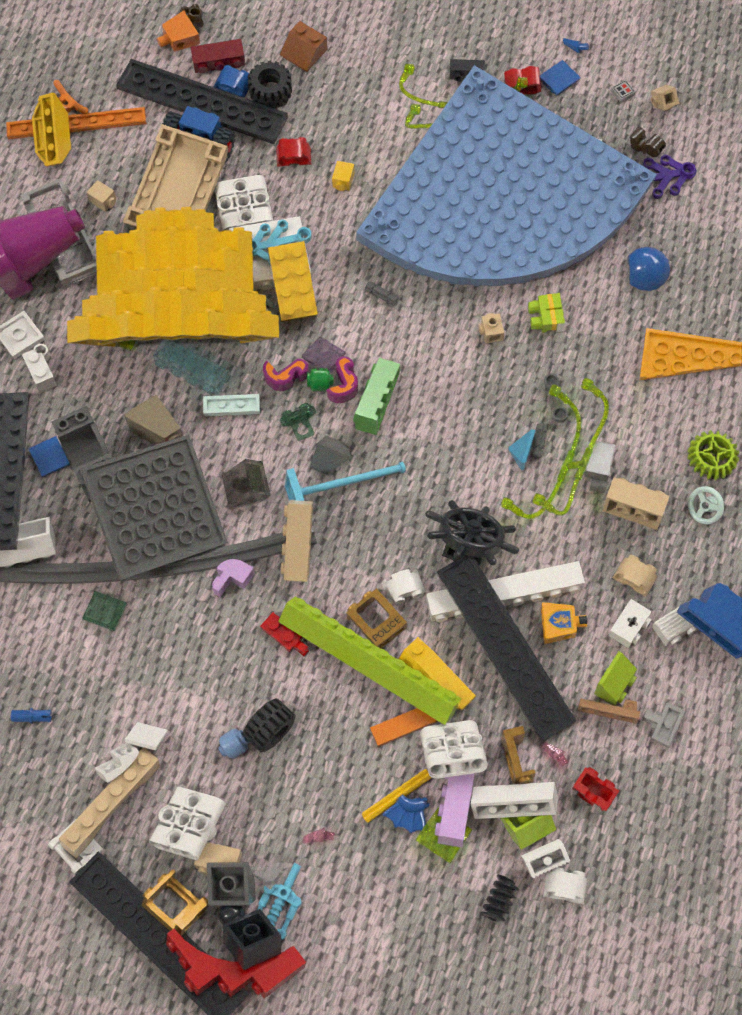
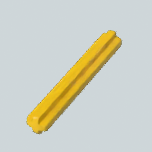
[362,769,432,823]

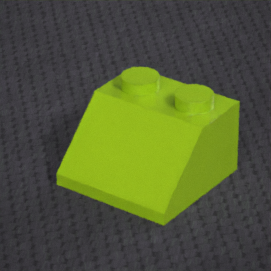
[594,651,637,706]
[500,815,556,850]

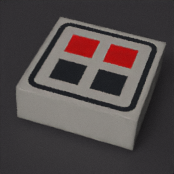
[611,80,636,103]

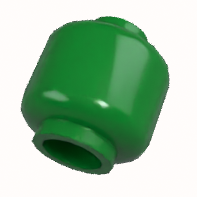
[307,368,334,392]

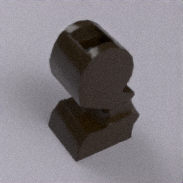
[630,126,666,158]

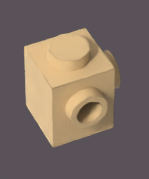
[651,85,680,111]
[478,313,504,344]

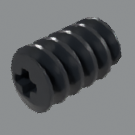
[480,874,519,922]

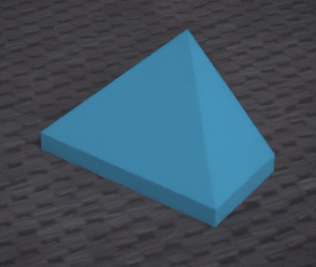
[509,429,536,470]

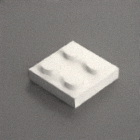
[0,311,45,359]

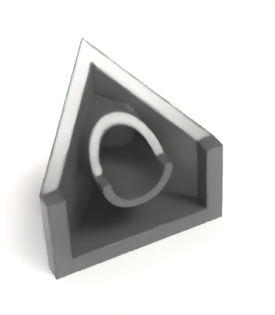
[310,436,352,475]

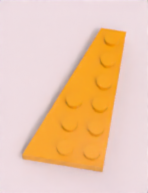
[639,328,742,381]

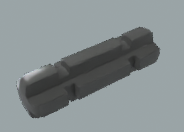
[365,281,399,305]
[531,423,548,459]

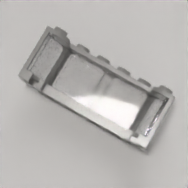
[21,179,97,289]

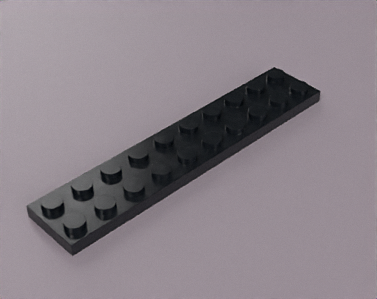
[116,59,288,144]
[0,392,29,551]
[436,555,576,742]
[69,851,249,1015]

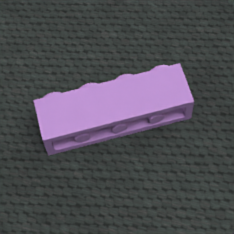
[435,773,474,848]

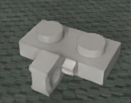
[642,703,685,748]

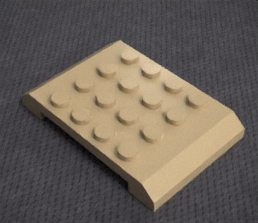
[123,124,228,228]

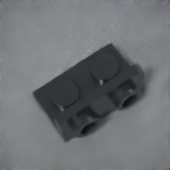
[450,59,485,81]

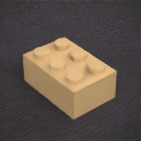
[602,477,669,530]

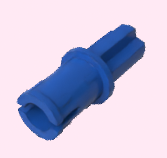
[10,708,52,724]

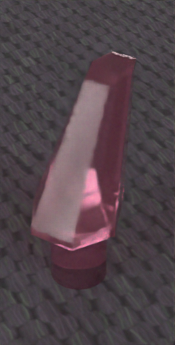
[540,742,568,767]
[302,827,335,843]

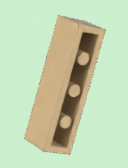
[281,500,313,582]

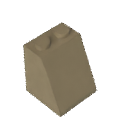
[124,395,183,445]

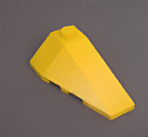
[399,637,476,711]

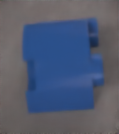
[213,65,249,98]

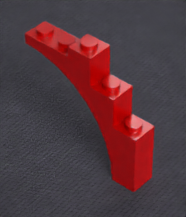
[166,929,306,999]

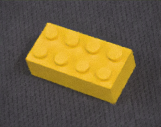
[268,241,318,322]

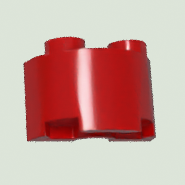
[276,137,312,167]
[572,767,619,811]

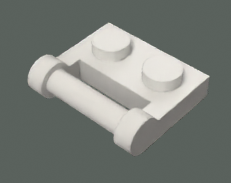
[48,819,103,875]

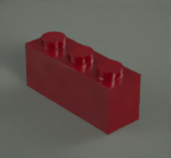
[190,39,246,73]

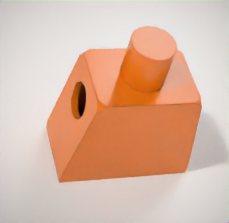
[157,11,200,52]

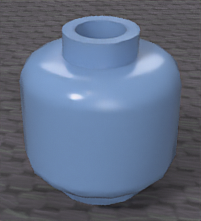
[218,729,249,759]

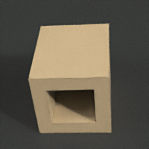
[86,180,117,212]

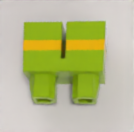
[528,293,565,333]

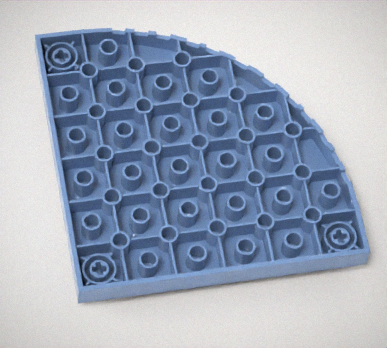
[356,65,657,286]

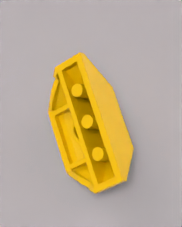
[32,93,71,167]

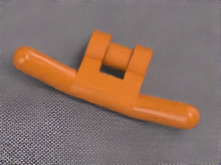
[53,80,88,114]

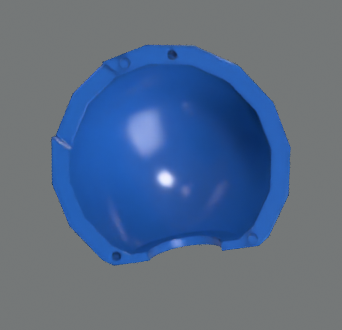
[627,246,670,291]

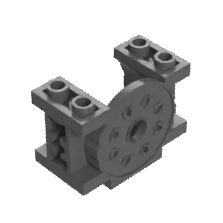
[51,406,112,502]

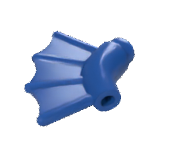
[383,794,430,833]

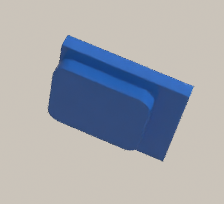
[540,60,581,96]
[29,436,70,478]

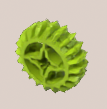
[687,430,739,481]

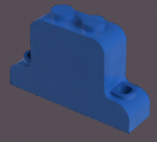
[676,583,742,659]

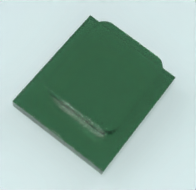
[82,591,127,632]

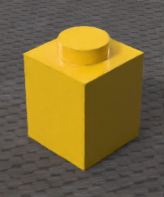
[332,161,355,191]

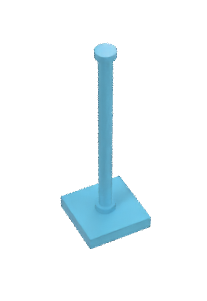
[284,462,406,501]

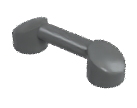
[544,373,568,423]

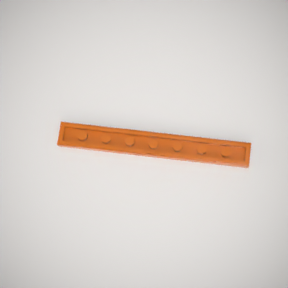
[6,107,147,140]

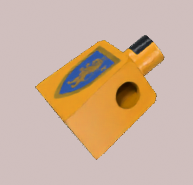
[541,603,587,644]

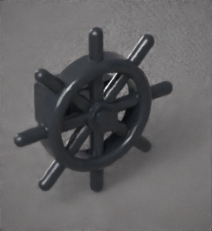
[425,500,519,567]

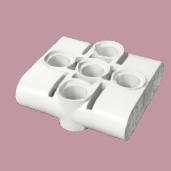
[215,175,273,231]
[420,720,488,779]
[149,787,226,860]

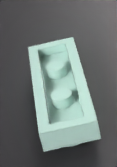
[203,394,260,416]

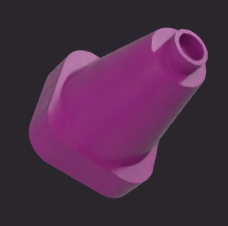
[0,206,85,300]

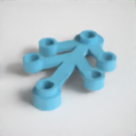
[252,219,312,266]

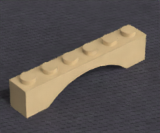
[59,747,160,858]

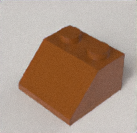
[280,21,328,72]

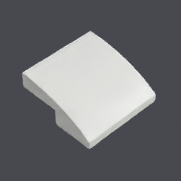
[95,743,139,783]

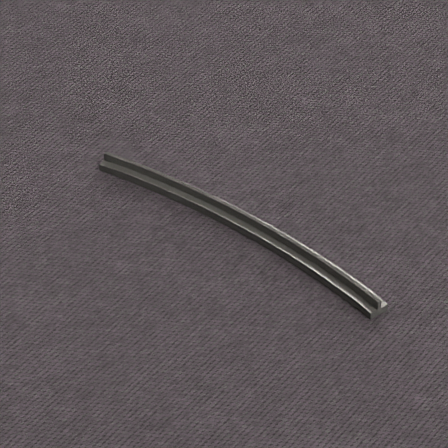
[0,529,317,584]

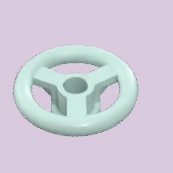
[688,486,724,524]

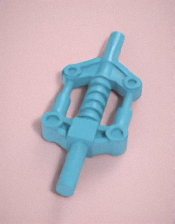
[257,863,302,940]

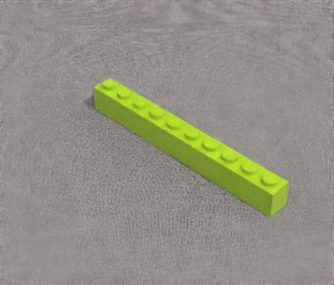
[278,596,461,725]

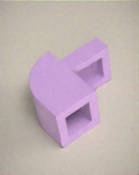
[212,559,255,597]

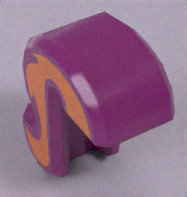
[326,356,358,403]
[263,358,309,392]

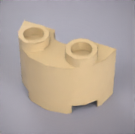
[612,555,657,597]

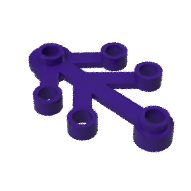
[643,154,697,199]

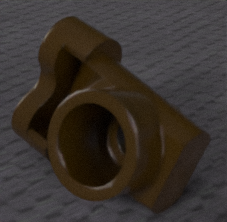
[180,4,204,29]

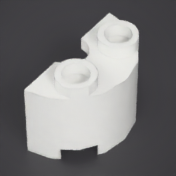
[382,569,426,605]
[543,867,587,905]

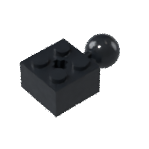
[218,905,281,970]

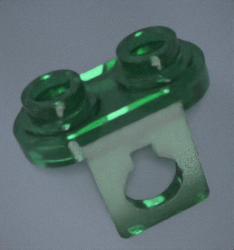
[280,403,316,441]

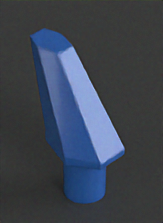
[563,38,589,53]

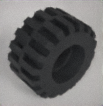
[248,61,292,109]
[243,698,296,753]

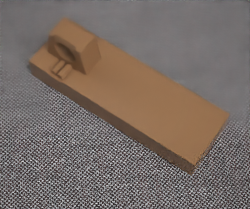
[577,698,640,724]

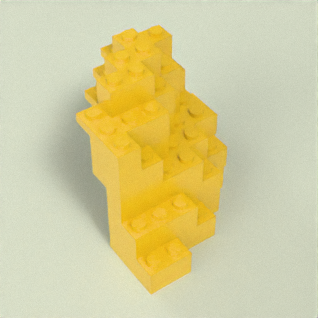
[67,207,279,347]

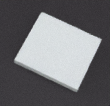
[125,722,168,750]

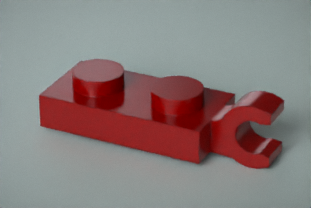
[260,612,309,656]

